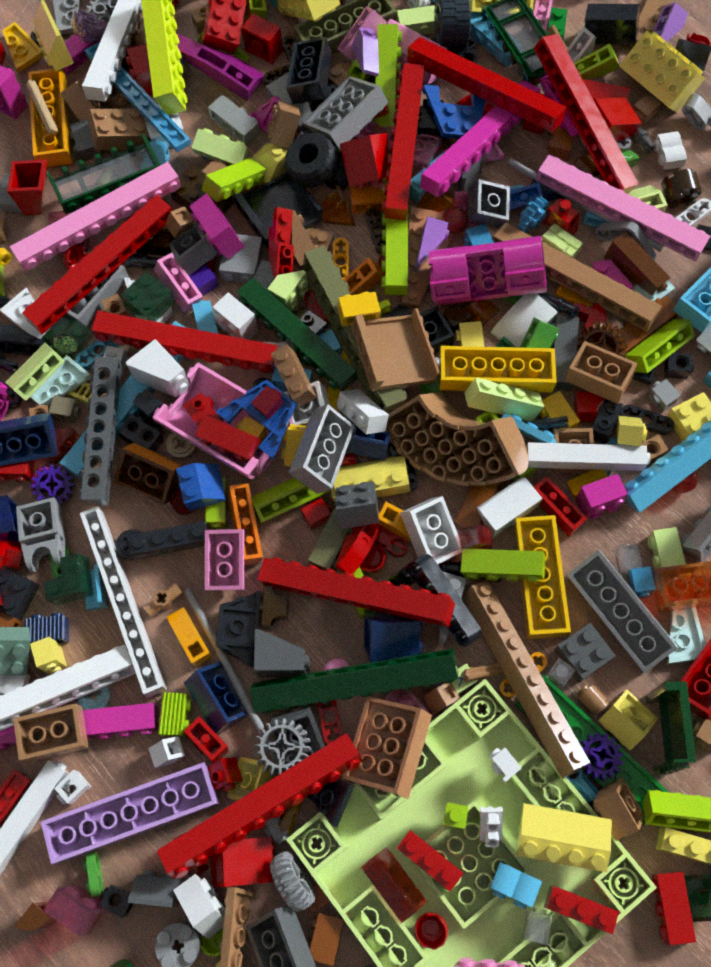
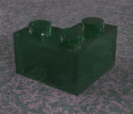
[44,553,93,605]

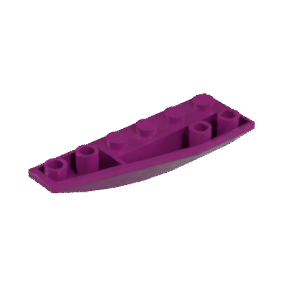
[176,33,264,101]

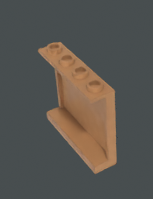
[350,308,440,391]

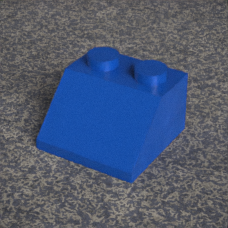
[176,463,227,511]

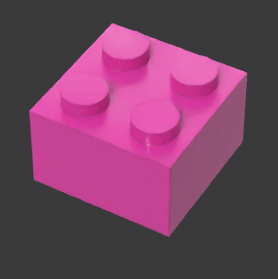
[575,474,628,520]

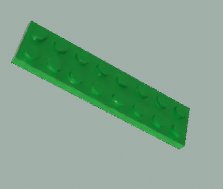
[515,674,670,826]

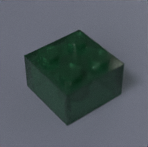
[120,271,176,322]

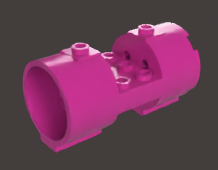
[429,236,547,306]

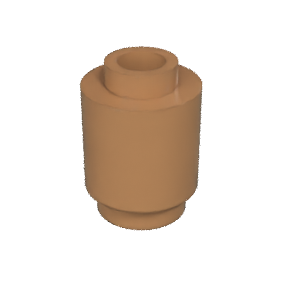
[578,684,609,715]

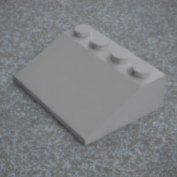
[302,76,388,150]
[681,505,711,564]

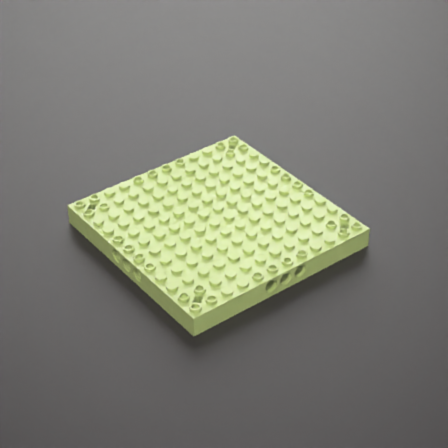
[286,679,657,967]

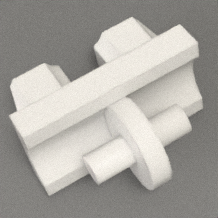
[479,806,503,847]

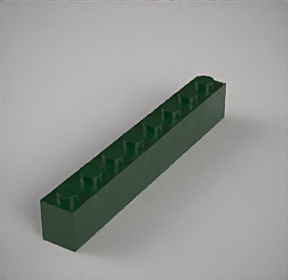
[237,277,357,391]

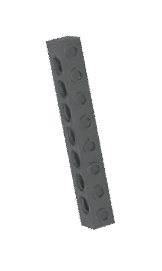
[79,357,122,506]

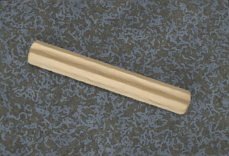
[26,80,58,136]

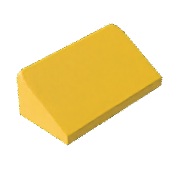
[567,470,608,499]

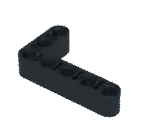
[388,553,482,647]

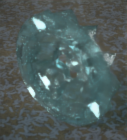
[78,686,111,710]

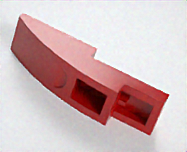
[269,207,294,279]
[335,523,381,574]

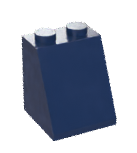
[364,610,423,662]

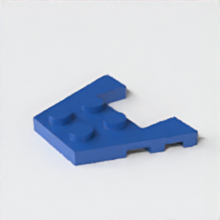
[422,84,486,139]
[216,380,296,459]

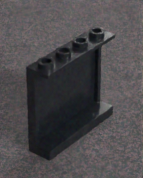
[233,165,323,250]

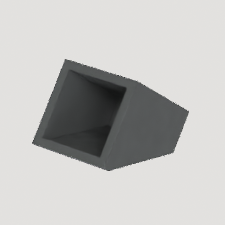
[254,629,310,677]

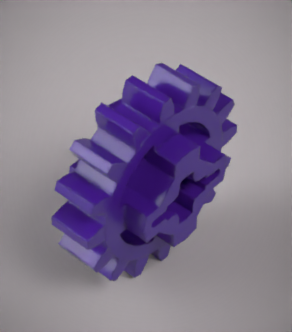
[31,465,74,505]
[580,732,624,781]

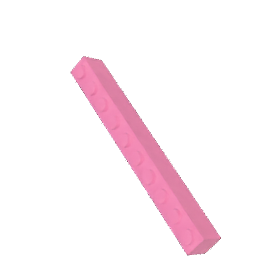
[536,155,710,262]
[10,162,181,272]

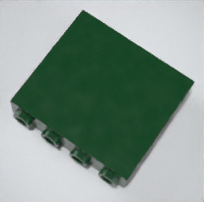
[645,681,696,775]

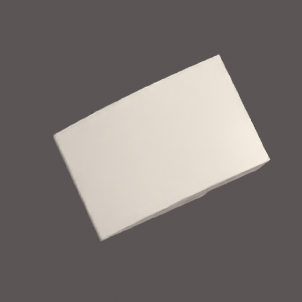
[491,294,558,348]

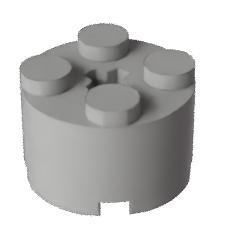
[155,922,202,967]

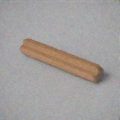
[461,663,504,682]

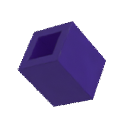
[189,265,219,296]

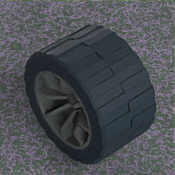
[434,0,471,49]

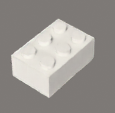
[400,496,464,564]

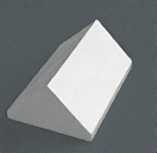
[477,476,542,539]

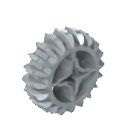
[253,718,311,776]
[270,850,315,912]

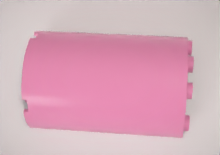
[153,363,292,479]

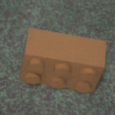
[88,108,149,150]
[566,341,638,404]
[13,703,89,763]

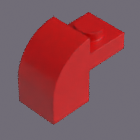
[574,302,607,340]
[0,540,23,571]

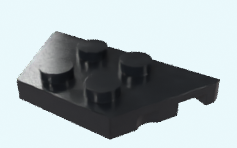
[215,591,261,668]

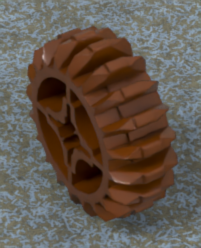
[577,321,628,356]

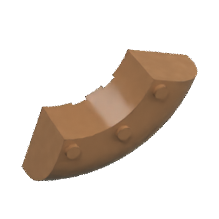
[386,392,529,486]

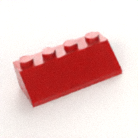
[680,639,711,721]

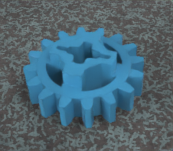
[517,196,549,234]

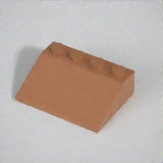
[342,697,432,799]

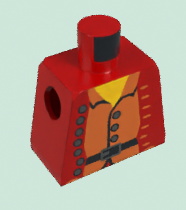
[542,198,579,236]

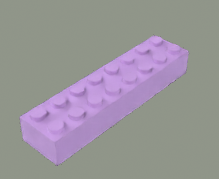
[41,762,220,865]

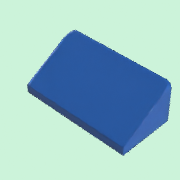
[509,182,543,210]

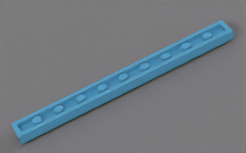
[84,43,191,152]

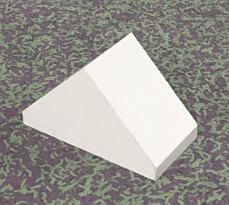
[568,26,596,63]

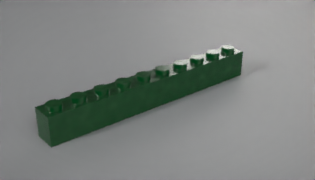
[249,648,459,714]

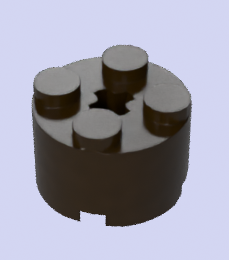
[661,169,702,209]

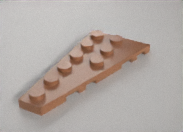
[400,207,462,308]

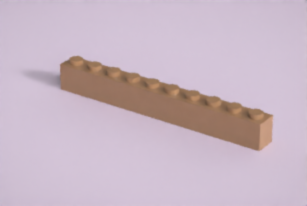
[493,223,662,332]
[463,581,590,779]

